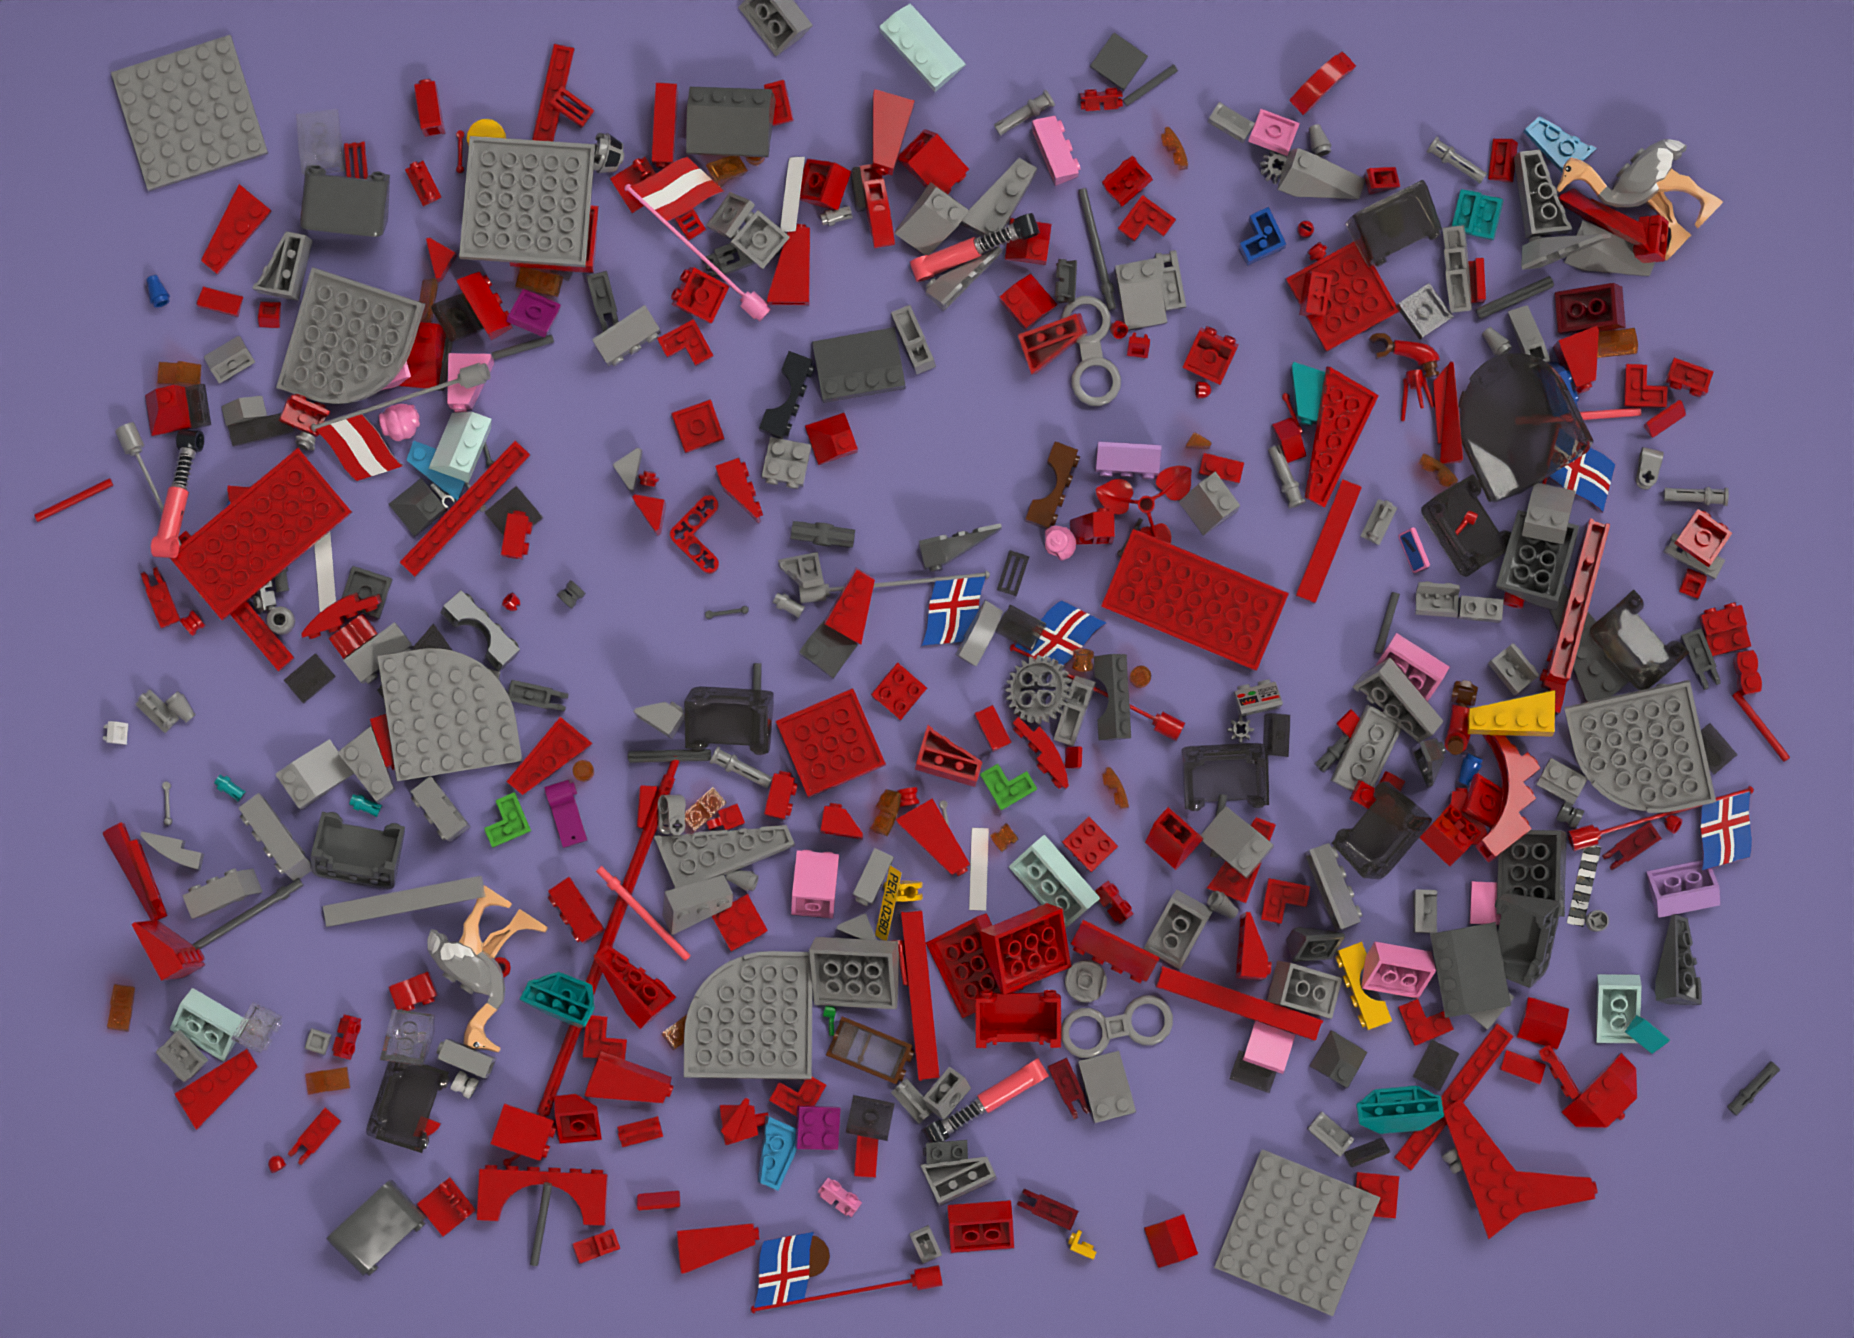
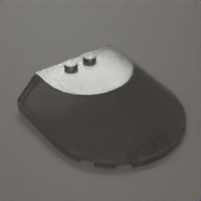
[1458,353,1594,502]

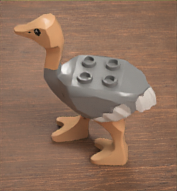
[1556,139,1723,261]
[427,885,548,1052]

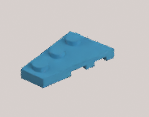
[1523,116,1597,173]
[406,441,466,501]
[758,1115,797,1191]

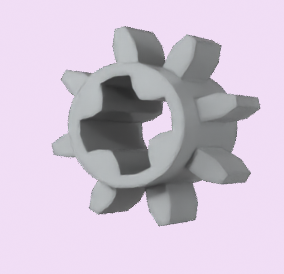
[1227,716,1254,743]

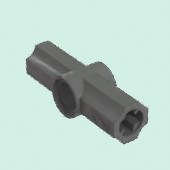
[790,521,855,548]

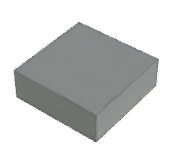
[305,1028,332,1055]

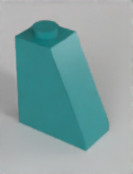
[1291,362,1325,426]

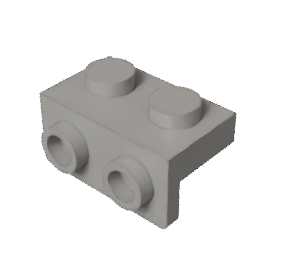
[1415,581,1460,617]
[1488,643,1539,696]
[156,1030,208,1082]

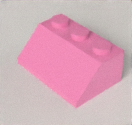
[1031,116,1081,186]
[1375,633,1450,702]
[1361,942,1437,999]

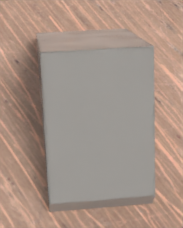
[221,396,267,427]
[613,448,642,492]
[836,913,877,940]
[909,1225,942,1263]

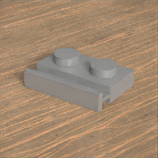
[1536,758,1588,806]

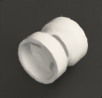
[450,1071,479,1099]

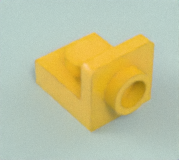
[1067,1230,1097,1260]

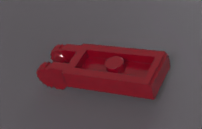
[1602,821,1662,870]
[1047,1057,1090,1119]
[1017,1189,1079,1231]

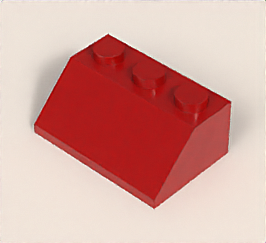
[456,271,513,341]
[947,1200,1014,1253]

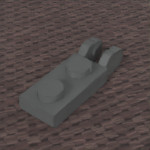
[587,270,619,332]
[1680,628,1721,690]
[508,680,569,711]

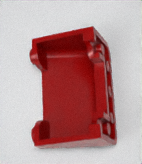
[975,990,1061,1048]

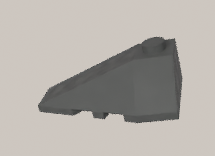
[919,523,1002,572]
[1411,738,1446,788]
[1655,914,1702,1005]

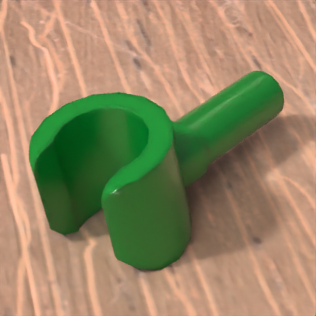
[823,1006,836,1036]

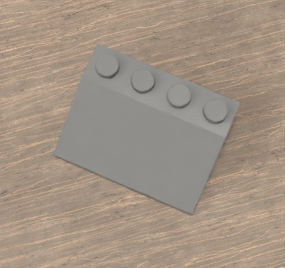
[1304,843,1362,931]
[809,937,899,1009]

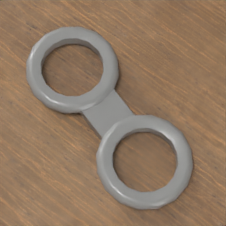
[1061,296,1121,406]
[1061,995,1173,1058]

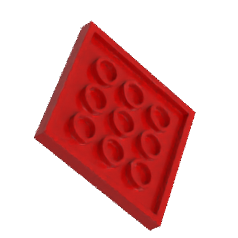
[1285,239,1400,352]
[776,688,886,798]

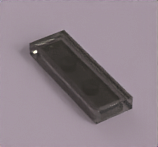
[228,413,294,447]

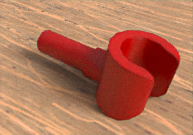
[1453,511,1478,536]

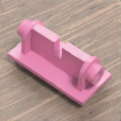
[818,1178,862,1217]

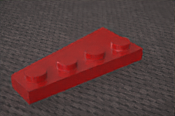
[201,184,272,275]
[506,717,593,795]
[1207,817,1276,904]
[175,1049,259,1130]

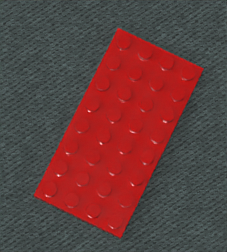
[170,448,353,621]
[1101,528,1289,671]

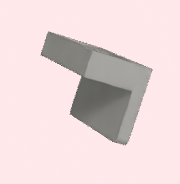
[204,336,255,384]

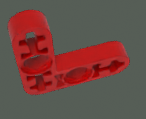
[670,495,719,574]

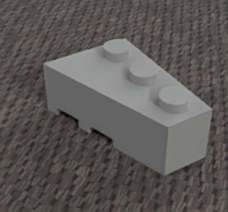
[252,232,313,301]
[410,776,471,842]
[182,868,263,919]
[662,875,733,935]
[920,1157,997,1206]

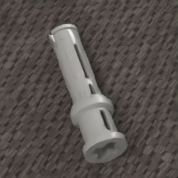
[994,90,1055,136]
[1426,136,1487,184]
[1268,445,1306,509]
[1664,487,1729,506]
[709,746,773,789]

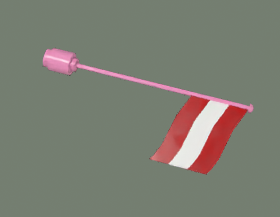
[624,157,771,322]

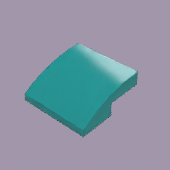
[1452,189,1504,240]

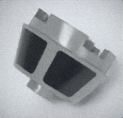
[593,133,624,173]

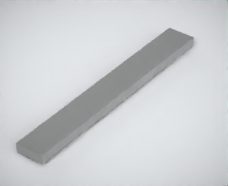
[323,876,485,927]

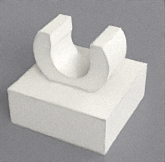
[103,721,128,745]

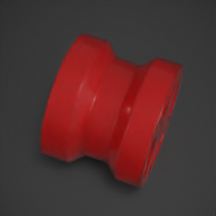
[180,610,206,636]
[897,787,920,807]

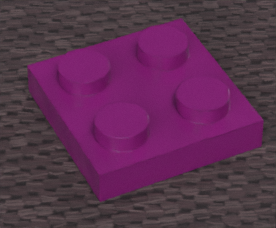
[506,289,561,338]
[795,1106,841,1150]

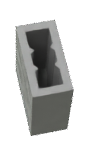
[853,848,894,906]
[436,1039,497,1078]

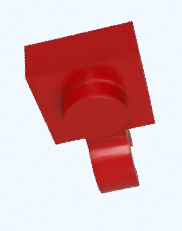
[706,803,745,831]

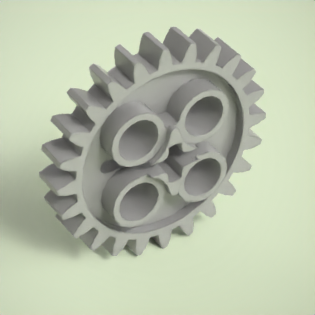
[1005,655,1073,724]

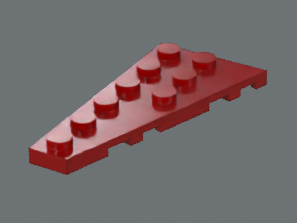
[1305,366,1379,508]
[1443,1098,1539,1239]

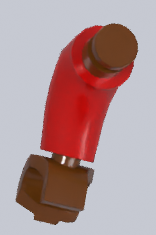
[1368,333,1440,378]
[1445,680,1478,755]

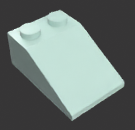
[1596,974,1642,1043]

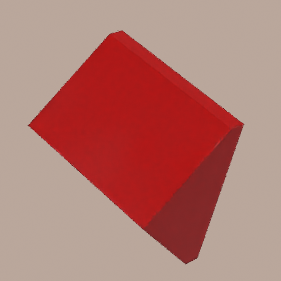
[632,494,666,536]
[1517,997,1569,1049]
[1144,1214,1198,1268]

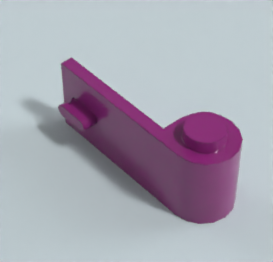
[544,779,588,848]

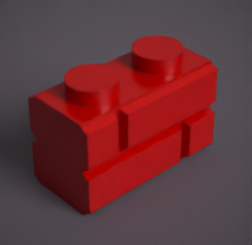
[1633,215,1669,263]

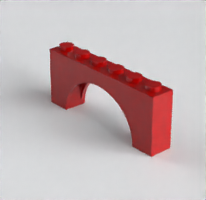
[477,1165,608,1226]

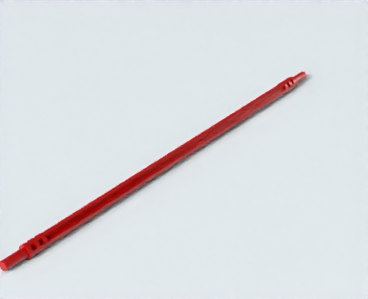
[537,756,680,1117]

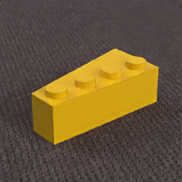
[1467,690,1555,737]

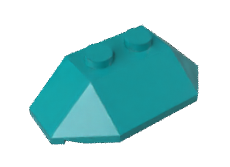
[519,971,595,1028]
[1356,1086,1444,1134]

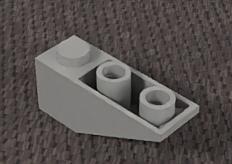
[1508,305,1550,371]

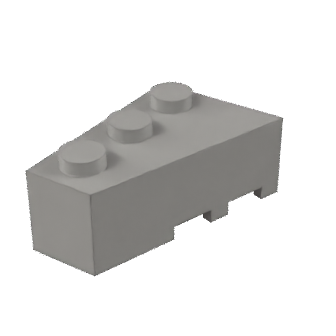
[338,726,395,803]

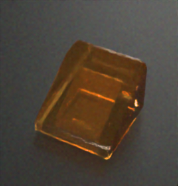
[1185,432,1212,449]

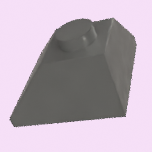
[389,478,447,537]
[799,620,858,679]
[1286,927,1345,962]
[1310,1030,1367,1088]

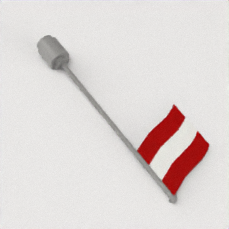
[311,363,491,481]

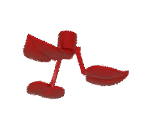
[1096,465,1192,544]

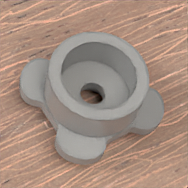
[295,432,316,451]

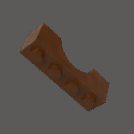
[1025,441,1081,530]

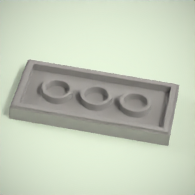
[1331,705,1402,792]

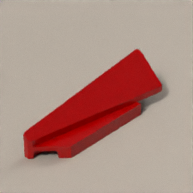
[1558,188,1650,251]
[1433,361,1463,464]
[102,822,168,920]

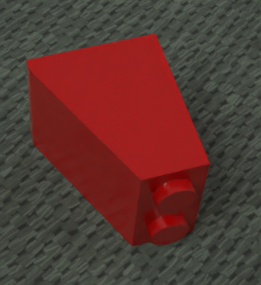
[897,129,969,194]
[1553,326,1599,394]
[490,1104,557,1161]

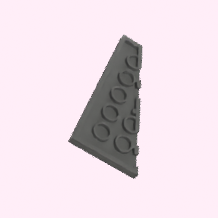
[1548,584,1640,702]

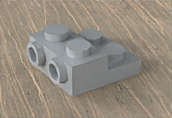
[730,210,790,269]
[762,437,811,489]

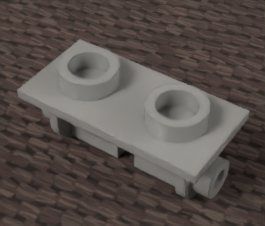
[1361,499,1397,545]
[253,581,277,614]
[135,689,180,733]
[891,1078,932,1124]

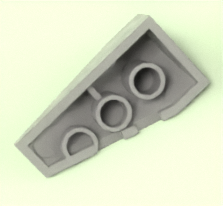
[1277,148,1366,199]
[1564,221,1655,276]
[1521,233,1611,270]
[925,247,1002,312]

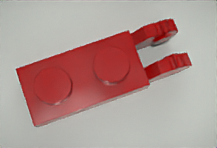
[141,567,180,629]
[288,1107,342,1165]

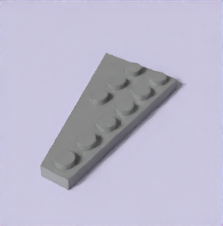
[654,825,795,888]

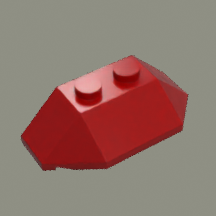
[1561,1053,1637,1128]

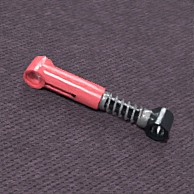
[909,213,1040,282]
[151,430,205,558]
[921,1058,1049,1143]

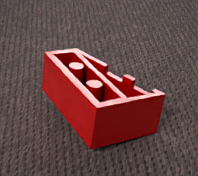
[1018,313,1087,374]

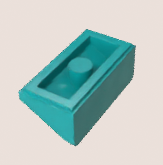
[1625,1015,1670,1054]

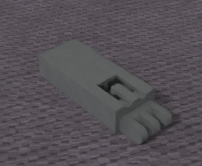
[702,243,782,277]

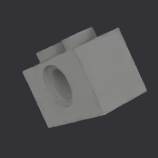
[1457,596,1504,623]
[922,1067,971,1120]

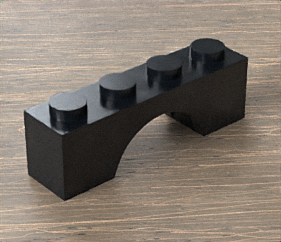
[759,351,815,439]

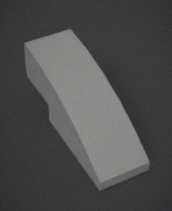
[891,305,936,375]
[955,600,1003,666]
[1054,676,1096,746]
[140,831,204,870]

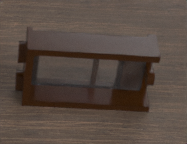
[826,1016,915,1084]

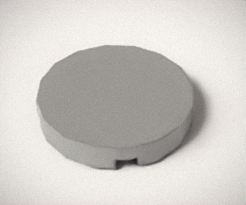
[1065,961,1107,1002]

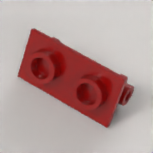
[1080,88,1123,111]
[405,161,442,207]
[1095,881,1134,924]
[332,1014,362,1060]
[617,1116,663,1147]

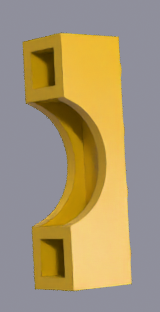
[1335,942,1392,1030]

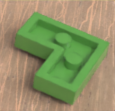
[980,764,1038,811]
[484,792,531,848]

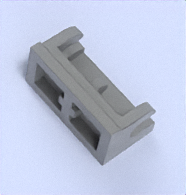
[1208,102,1255,143]
[1413,890,1437,933]
[1307,1111,1354,1157]

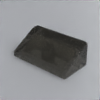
[1263,713,1290,757]
[1344,1138,1390,1168]

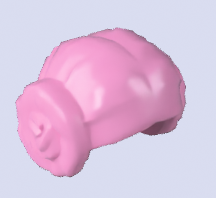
[378,404,420,441]
[1045,526,1076,561]

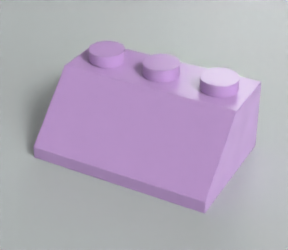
[1095,442,1162,479]
[1647,860,1720,918]

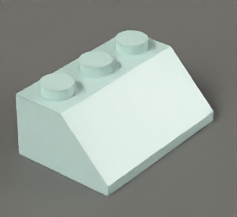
[429,412,492,483]
[169,988,247,1061]

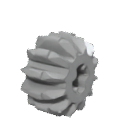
[1260,150,1289,185]

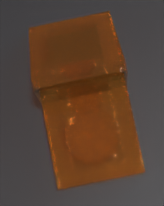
[706,156,748,188]
[157,361,202,386]
[305,1067,351,1095]

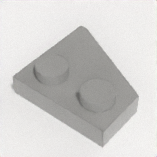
[778,552,824,588]

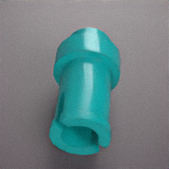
[214,774,246,802]
[349,794,382,817]

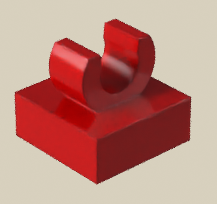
[1127,333,1150,358]

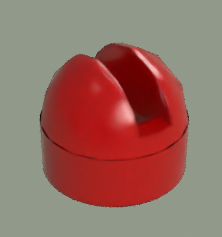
[1297,221,1314,238]
[1110,320,1128,339]
[1195,382,1211,399]
[502,593,521,611]
[1664,815,1683,834]
[268,1156,287,1173]

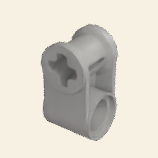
[1636,447,1664,490]
[658,794,686,835]

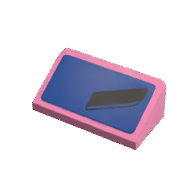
[1398,527,1430,573]

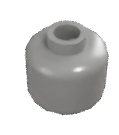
[266,606,295,635]

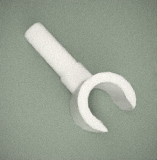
[430,483,454,508]

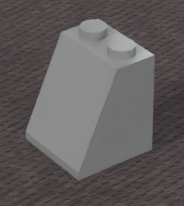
[1179,472,1240,536]

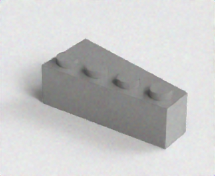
[1514,150,1572,239]
[960,158,1037,237]
[1352,658,1443,743]
[239,793,311,881]

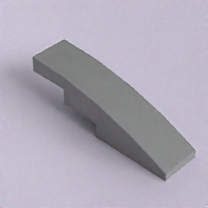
[1442,225,1472,313]

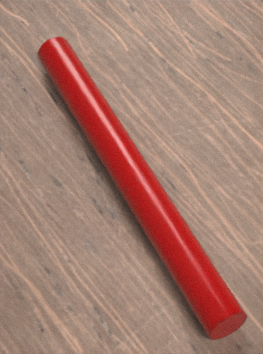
[34,478,113,522]
[1732,691,1790,762]

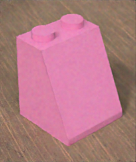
[447,353,494,413]
[791,850,839,919]

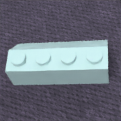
[879,4,966,92]
[1008,835,1100,929]

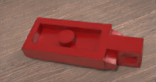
[1539,1044,1581,1100]

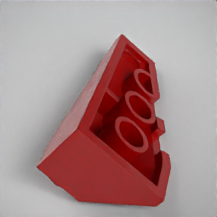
[594,945,677,1029]

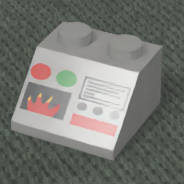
[1233,679,1283,717]

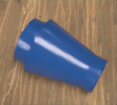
[146,275,170,308]
[1457,753,1483,786]

